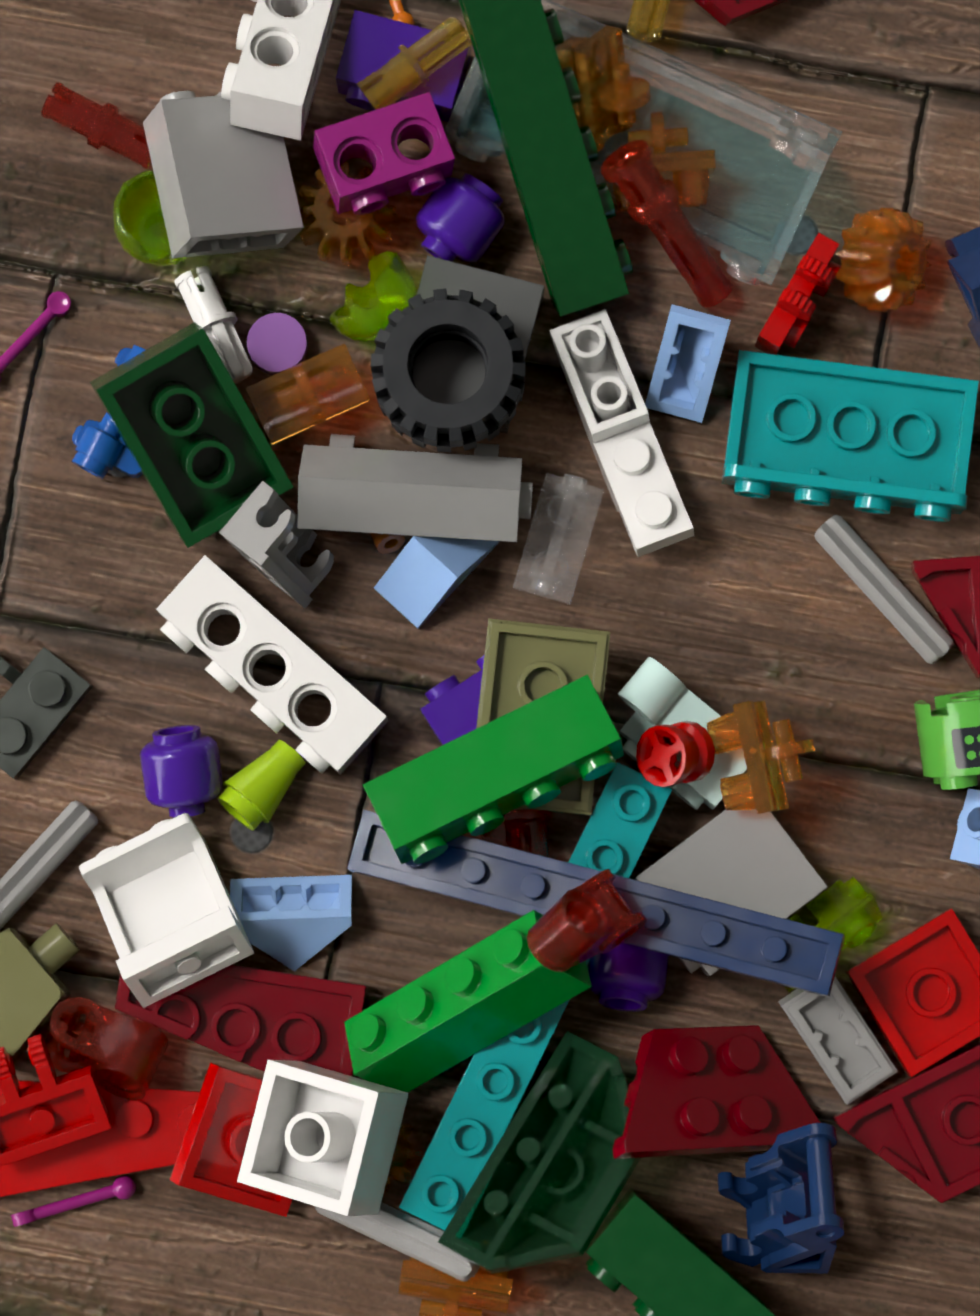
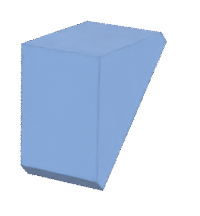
[374,536,500,629]

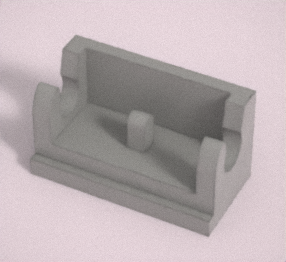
[219,481,334,608]

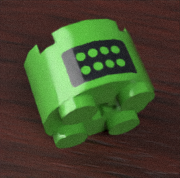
[914,689,980,790]

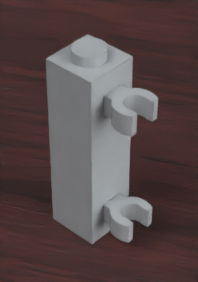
[297,434,533,542]

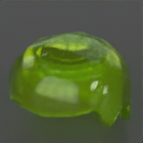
[113,171,188,266]
[329,251,417,341]

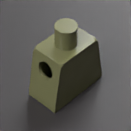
[0,923,80,1063]

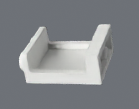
[79,813,254,1008]

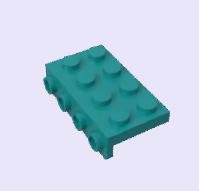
[721,350,979,522]

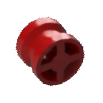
[636,721,715,787]

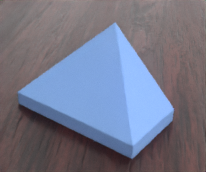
[645,304,731,423]
[230,875,352,971]

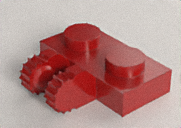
[755,232,841,355]
[0,1034,111,1167]

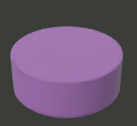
[247,313,308,376]

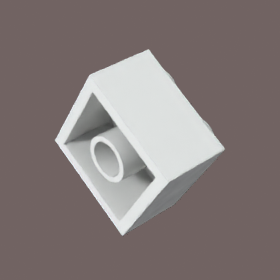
[237,1060,409,1216]

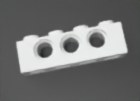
[221,0,341,141]
[156,555,389,775]

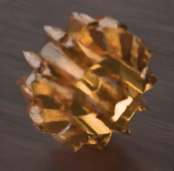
[299,162,397,266]
[835,207,932,312]

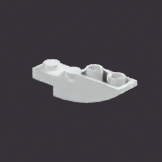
[550,309,694,557]

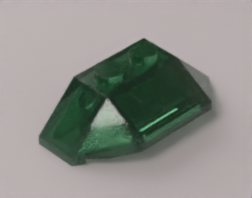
[438,1031,641,1274]

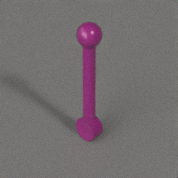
[0,291,71,380]
[11,1175,136,1227]

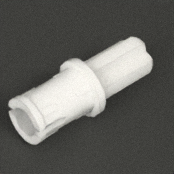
[174,266,253,384]

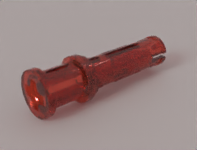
[600,140,733,308]

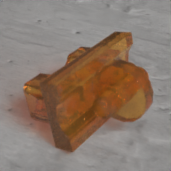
[555,25,651,152]
[604,111,716,212]
[246,343,370,445]
[707,701,815,814]
[398,1244,513,1316]

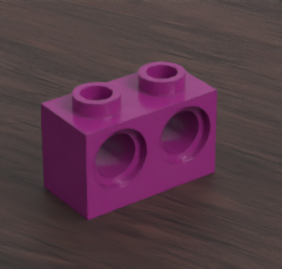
[313,92,455,215]

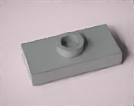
[778,977,898,1105]

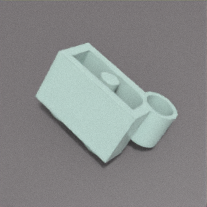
[618,657,762,810]

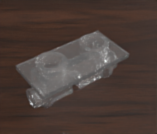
[513,473,604,605]

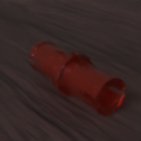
[41,81,152,171]

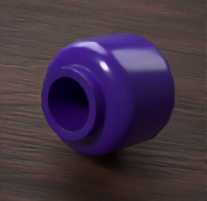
[416,173,505,264]
[140,725,223,818]
[587,937,669,1012]

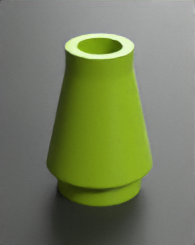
[217,740,306,831]

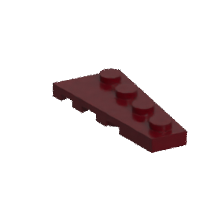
[115,965,367,1077]

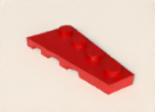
[0,1080,200,1197]

